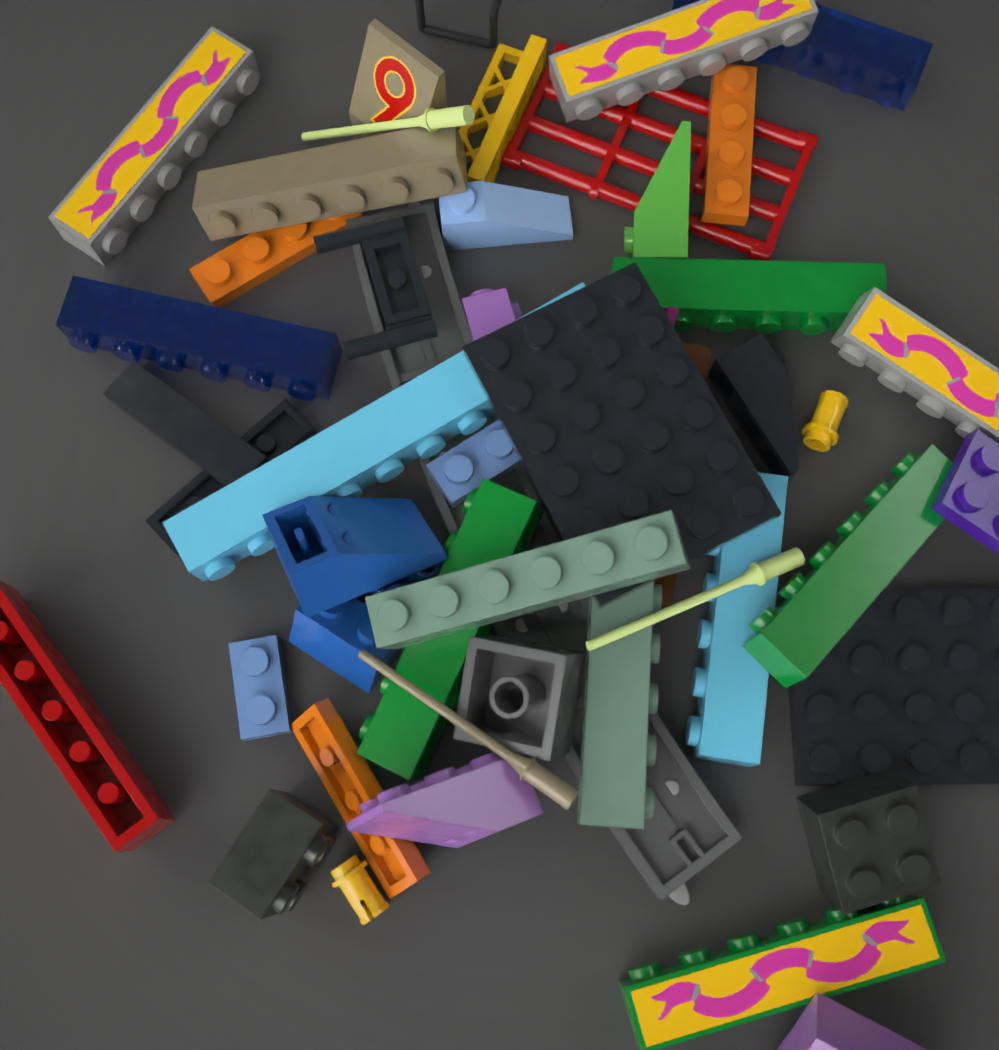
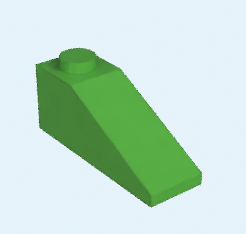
[624,121,691,259]

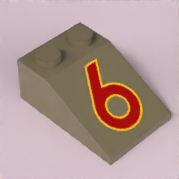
[349,18,447,140]

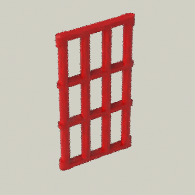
[501,41,819,261]

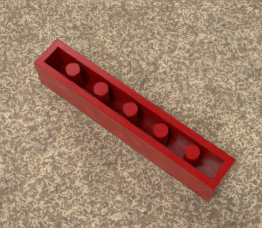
[0,581,176,852]

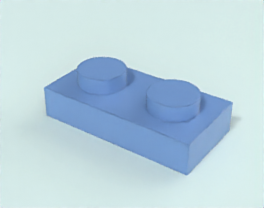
[426,420,522,508]
[228,635,293,741]

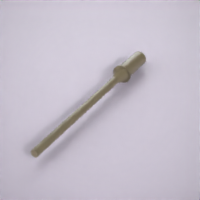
[358,649,579,810]

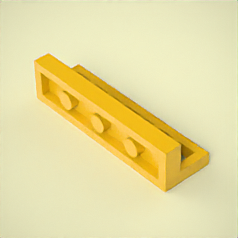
[459,34,547,183]

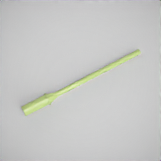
[301,105,475,141]
[585,547,805,651]

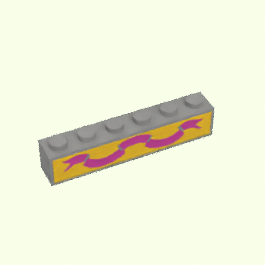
[549,0,818,122]
[48,26,261,266]
[830,287,999,443]

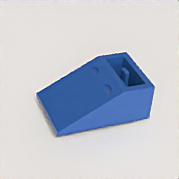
[262,496,447,618]
[289,561,445,694]

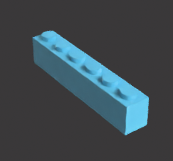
[685,472,788,767]

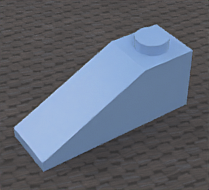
[439,181,573,251]

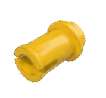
[802,390,850,452]
[330,854,390,925]

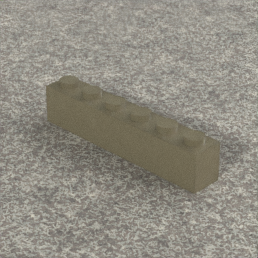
[192,126,467,241]

